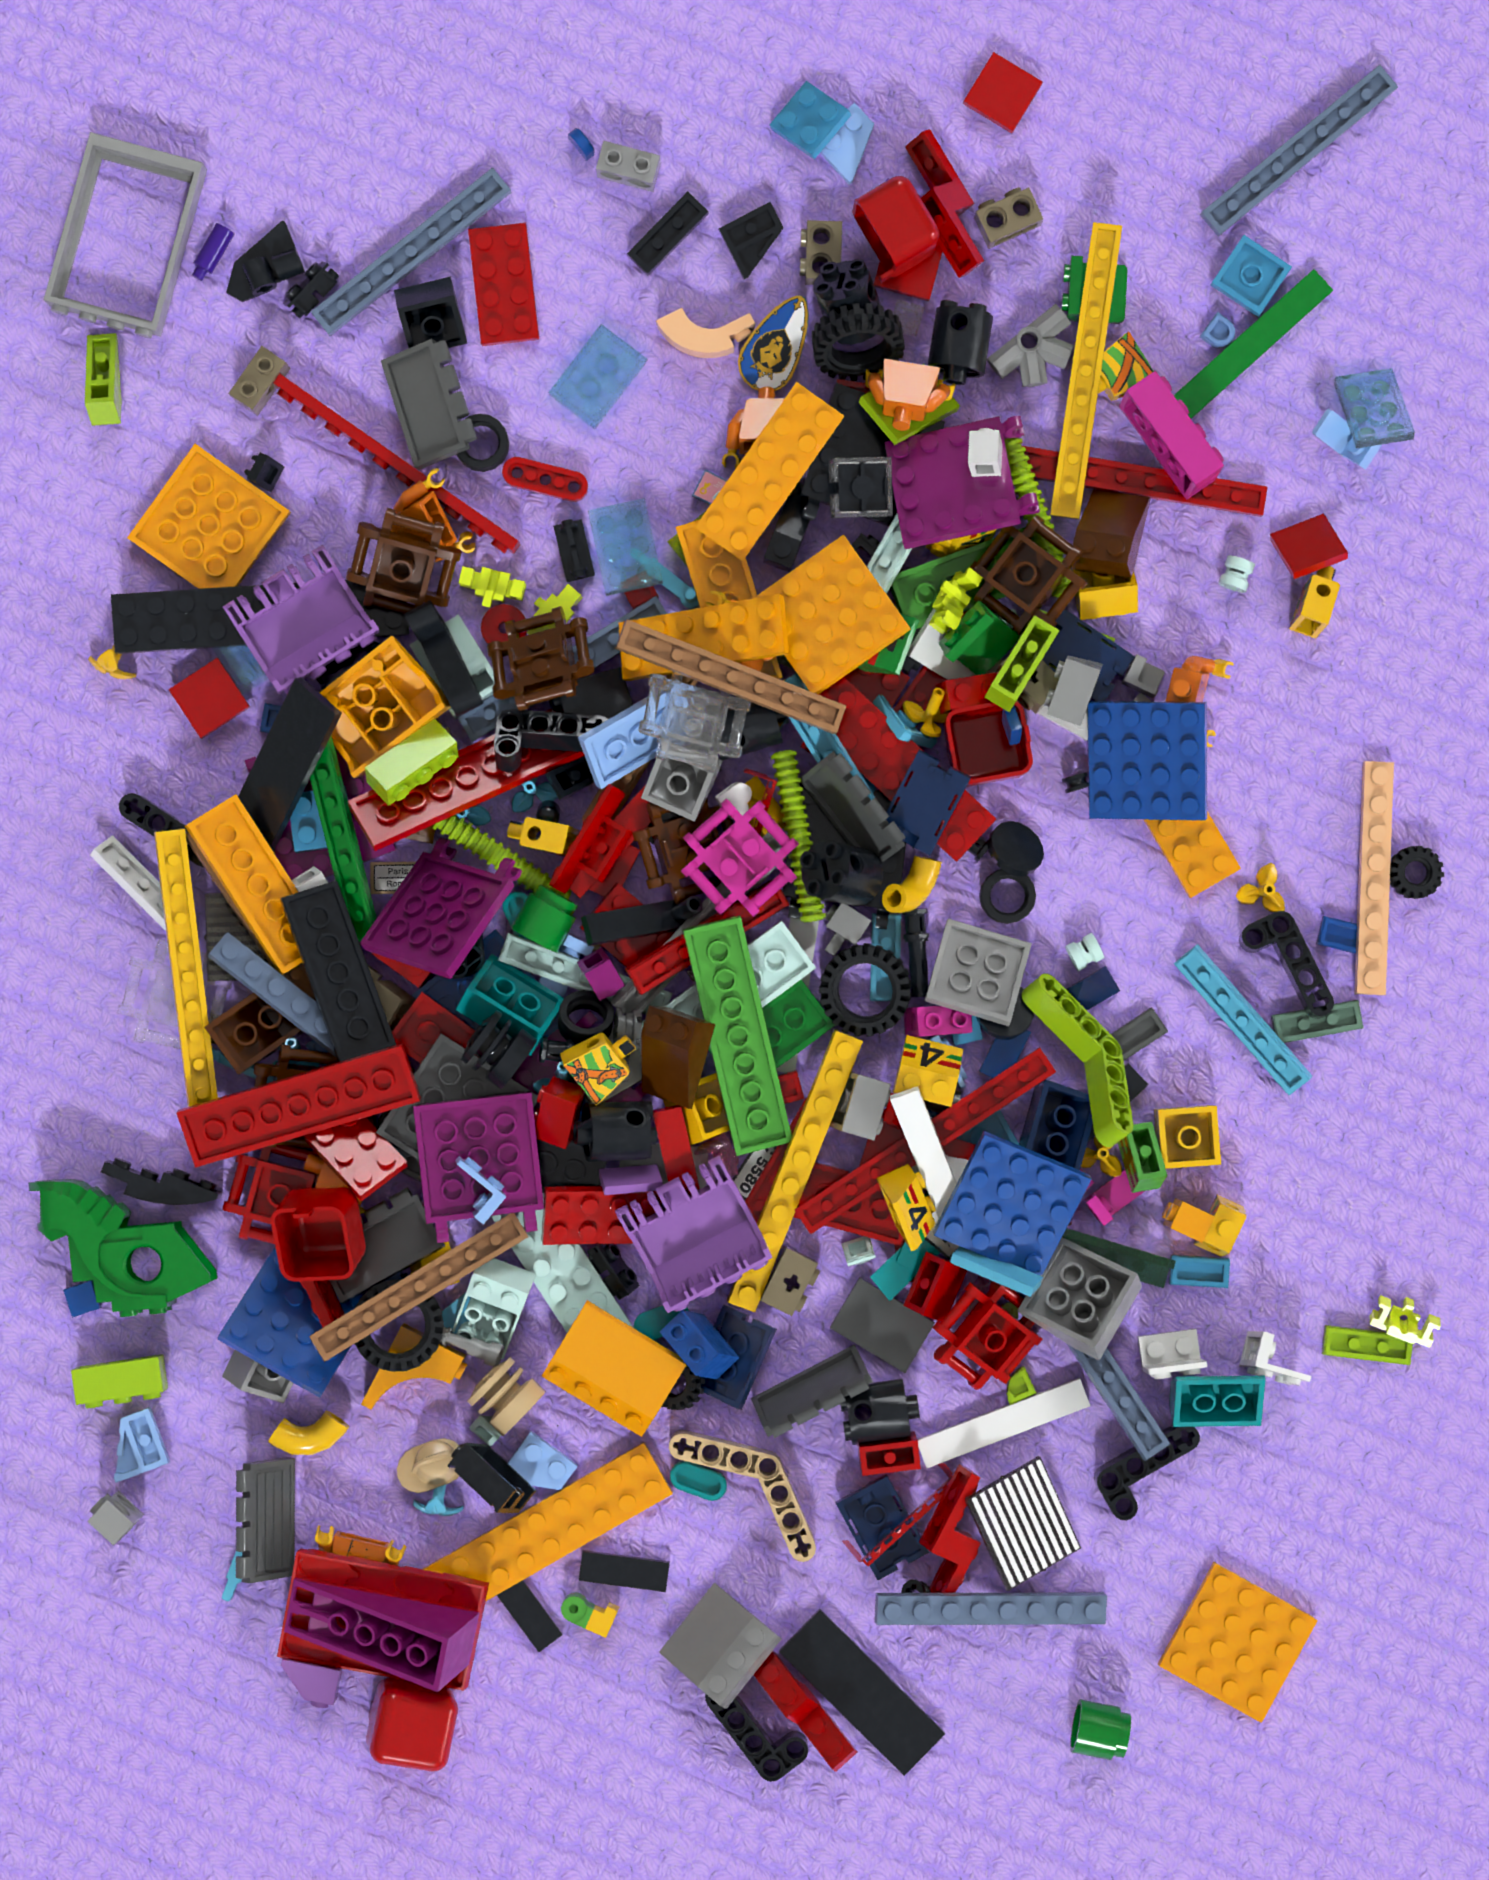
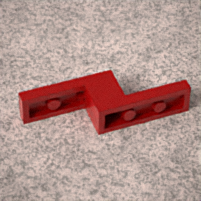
[905,129,984,278]
[919,1464,981,1593]
[754,1651,858,1772]

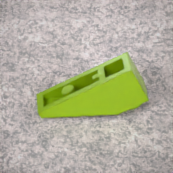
[85,333,122,426]

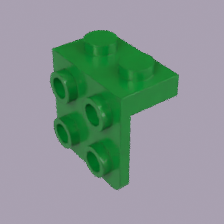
[1062,255,1128,324]
[939,601,1019,675]

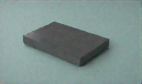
[830,1277,935,1373]

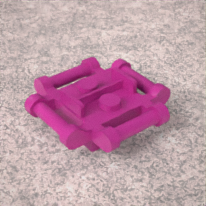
[681,798,799,917]

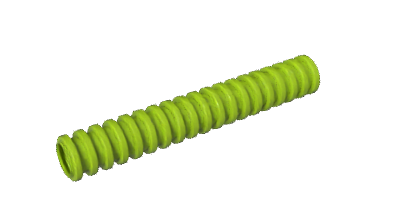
[1004,438,1071,598]
[771,750,826,923]
[432,815,572,899]

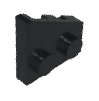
[718,202,783,280]

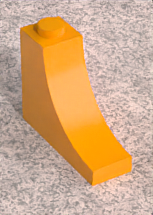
[361,1323,468,1410]

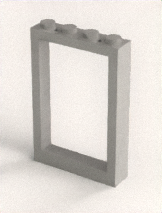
[44,132,207,338]

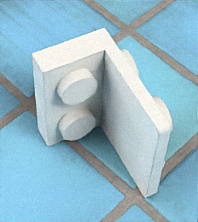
[1137,1329,1207,1379]
[1239,1331,1311,1386]

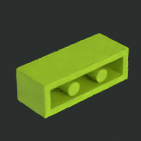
[984,615,1060,713]
[365,719,458,806]
[71,1354,168,1409]

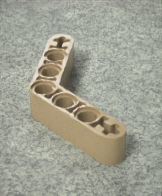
[669,1430,816,1562]

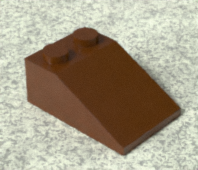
[1073,489,1151,578]
[204,993,304,1075]
[641,1005,715,1109]

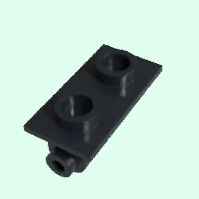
[283,261,339,319]
[553,519,595,582]
[587,1244,640,1300]

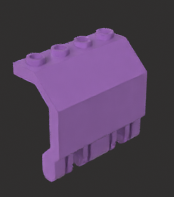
[222,545,379,695]
[615,1155,773,1313]

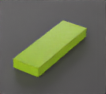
[1321,1325,1413,1365]

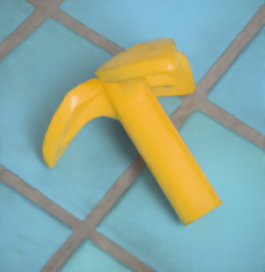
[88,645,137,679]
[903,688,949,737]
[1236,863,1285,912]
[1081,1137,1122,1177]

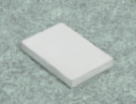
[907,608,1001,680]

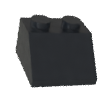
[394,276,467,348]

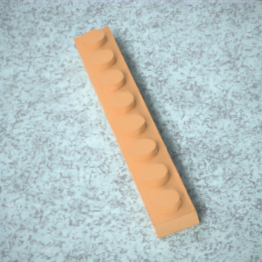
[1354,761,1394,995]

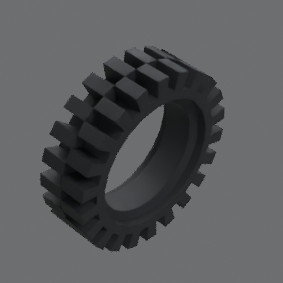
[812,303,905,381]
[819,943,912,1037]
[355,1279,444,1372]

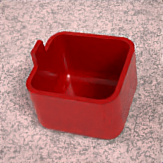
[852,176,940,283]
[943,701,1033,787]
[270,1187,366,1282]
[366,1677,458,1772]

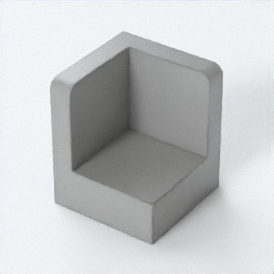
[1121,654,1165,698]

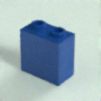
[660,1310,740,1379]

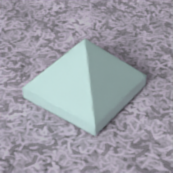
[841,1236,876,1266]
[469,1415,501,1446]

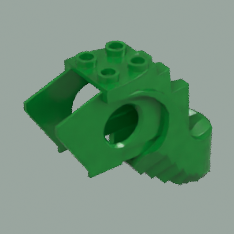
[28,1179,218,1317]

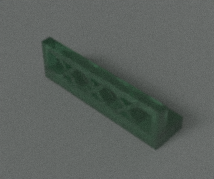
[1062,1228,1176,1288]

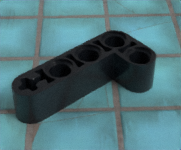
[404,600,484,717]
[494,709,608,772]
[119,793,205,868]
[1239,911,1334,1019]
[1094,1425,1200,1520]
[705,1694,808,1782]

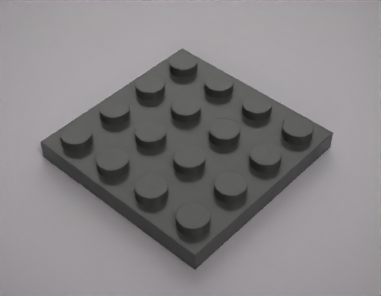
[376,1033,538,1160]

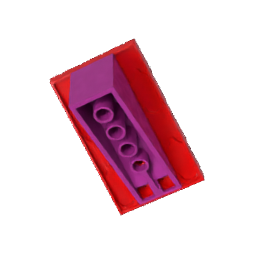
[277,1548,489,1692]

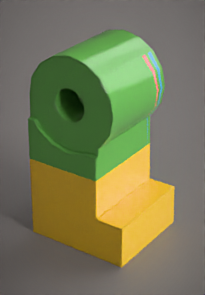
[561,1592,619,1638]

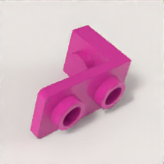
[904,1006,972,1037]
[1083,1169,1145,1226]

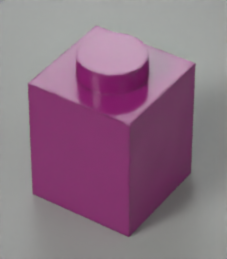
[577,947,625,1001]

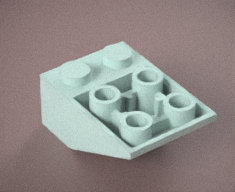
[409,614,495,719]
[452,1258,536,1359]

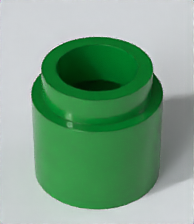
[511,884,578,953]
[1070,1699,1131,1760]

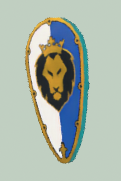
[738,295,809,391]

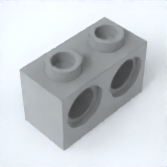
[596,141,661,192]
[87,1491,144,1546]

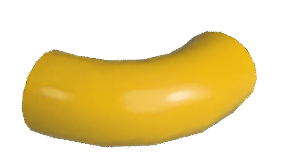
[882,855,942,913]
[268,1410,349,1455]

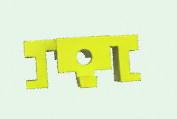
[458,566,526,608]
[929,567,983,634]
[526,584,583,635]
[1369,1295,1441,1348]

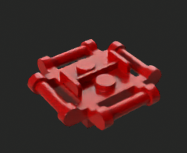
[222,1145,320,1244]
[932,1281,1043,1390]

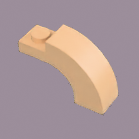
[656,308,755,358]

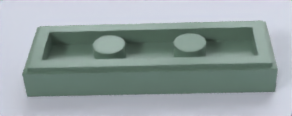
[1271,1000,1363,1043]

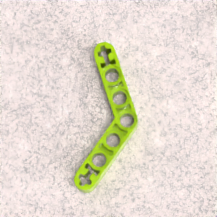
[1022,974,1133,1147]

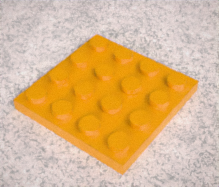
[127,444,291,589]
[754,534,911,694]
[1158,1562,1318,1723]

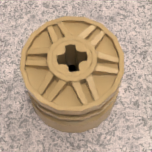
[467,1357,546,1436]

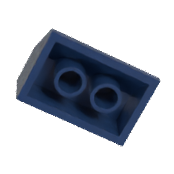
[1019,1079,1093,1170]

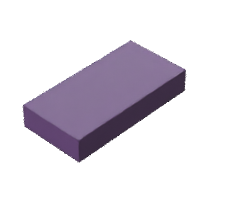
[599,1164,663,1195]

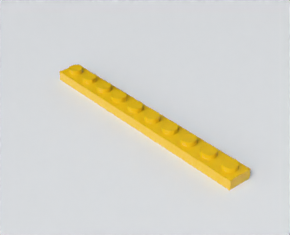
[1050,222,1123,520]
[154,829,218,1107]
[727,1030,863,1312]

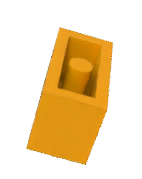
[1162,1198,1215,1243]

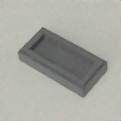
[1111,1007,1168,1060]

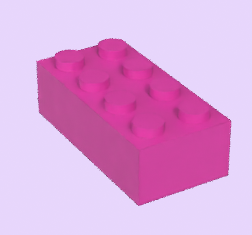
[1119,371,1224,500]

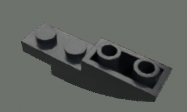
[101,1157,223,1205]

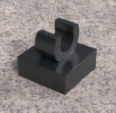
[244,452,285,492]

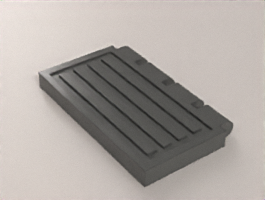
[381,339,477,470]
[801,751,906,863]
[329,1187,446,1304]
[751,1345,873,1438]
[236,1457,295,1583]

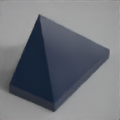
[1066,966,1120,1010]

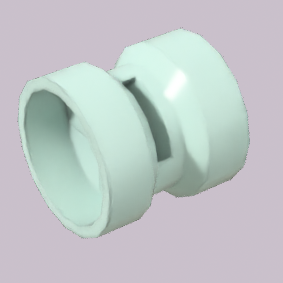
[1218,555,1255,593]
[1065,933,1104,971]

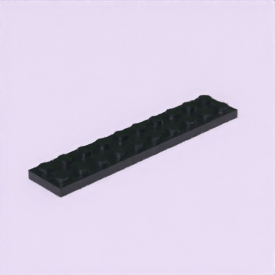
[111,580,409,654]

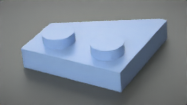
[820,103,874,185]
[114,1407,170,1483]
[508,1431,578,1490]

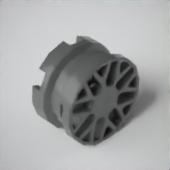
[613,1008,642,1051]

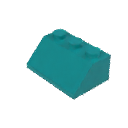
[456,954,564,1056]
[1169,1375,1266,1427]

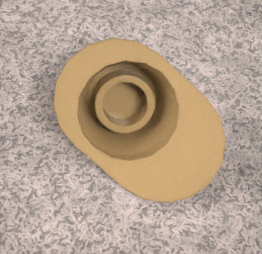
[397,1438,460,1493]

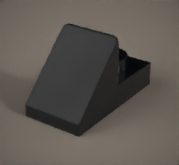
[545,755,595,800]

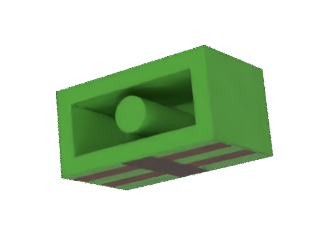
[1118,1122,1168,1193]

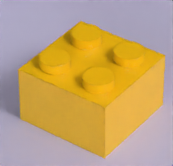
[1154,1105,1221,1169]

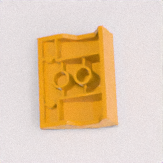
[320,636,451,778]
[541,1300,686,1437]

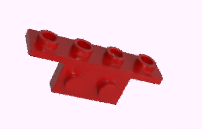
[549,784,632,894]

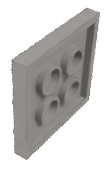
[924,919,1032,1026]

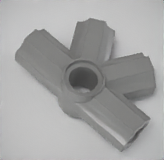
[987,304,1074,387]

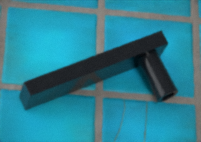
[581,896,702,946]

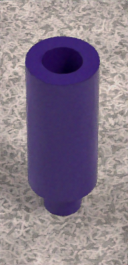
[192,223,235,281]

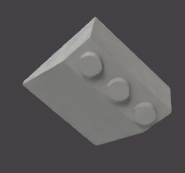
[1018,1237,1142,1360]
[659,1583,782,1709]

